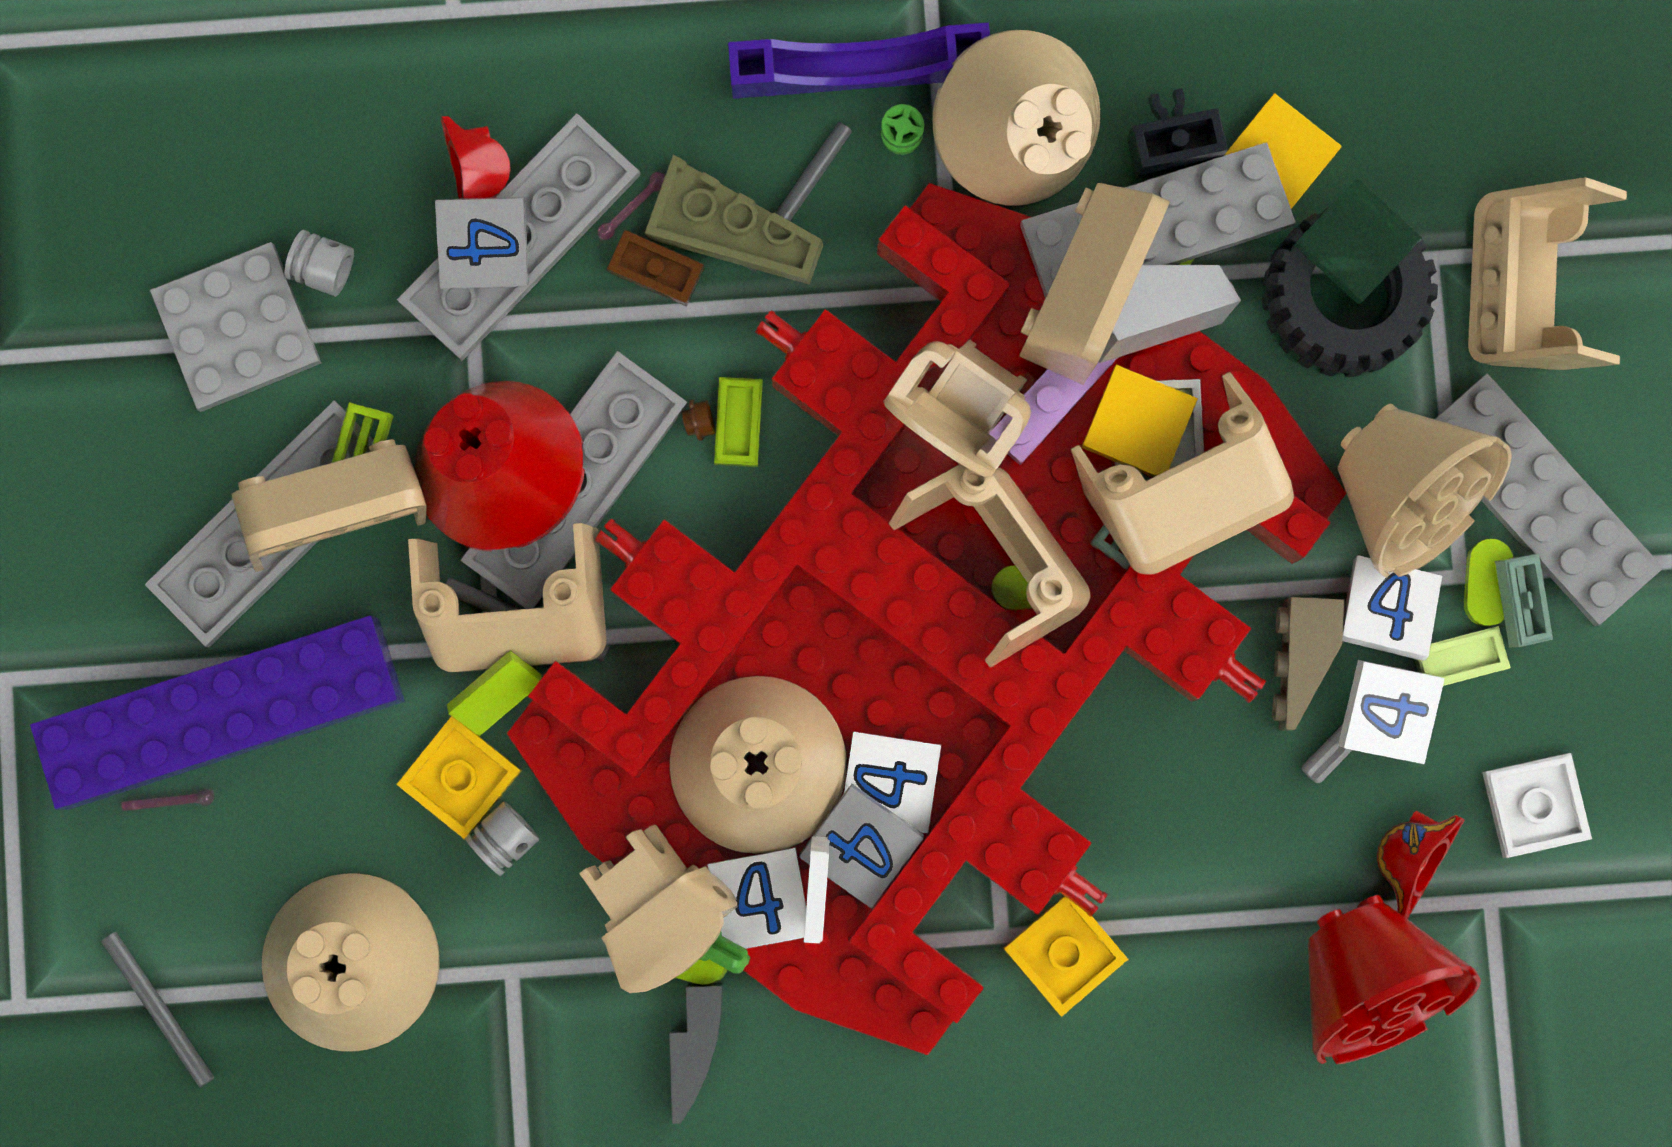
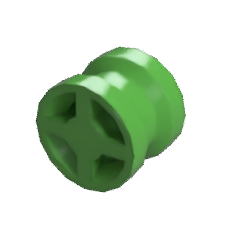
[881,104,924,155]

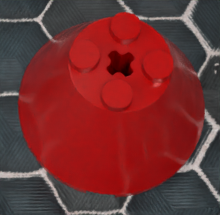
[414,381,585,552]
[1308,895,1481,1065]

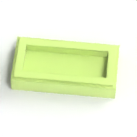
[1414,626,1511,686]

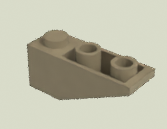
[1272,597,1344,731]

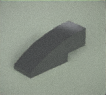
[669,983,723,1124]

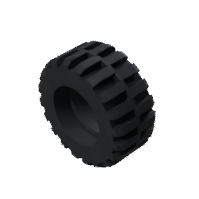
[1262,203,1438,377]

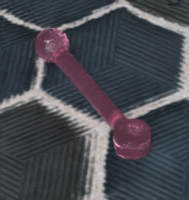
[597,172,665,240]
[121,789,214,811]

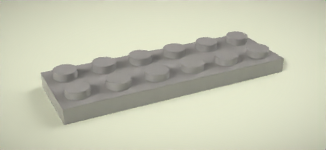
[397,113,641,361]
[1020,142,1296,299]
[460,351,688,609]
[1435,373,1663,626]
[145,401,374,647]

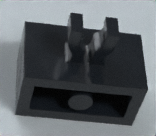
[1127,88,1228,180]

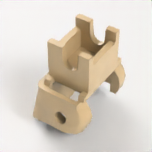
[884,340,1031,478]
[579,825,738,993]

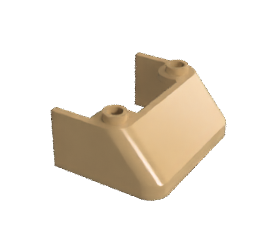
[1468,177,1627,370]
[1019,183,1170,385]
[1071,372,1294,574]
[232,439,427,572]
[889,464,1090,667]
[408,523,606,672]

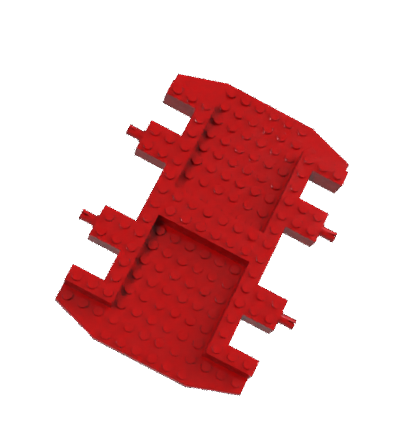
[507,183,1346,1055]

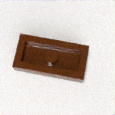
[607,230,704,307]

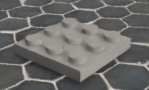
[150,242,322,412]

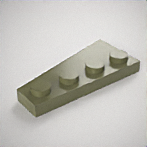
[645,154,823,285]

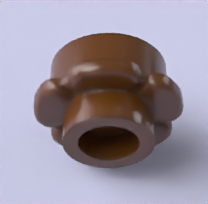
[682,399,715,441]

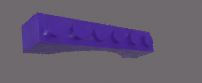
[728,22,990,99]

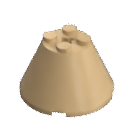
[933,30,1100,206]
[1337,404,1512,578]
[670,676,847,854]
[262,873,440,1051]

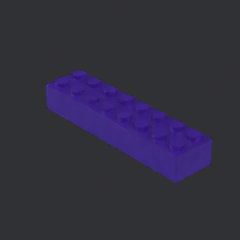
[30,615,405,810]

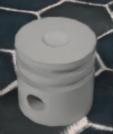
[284,229,354,297]
[465,801,540,876]

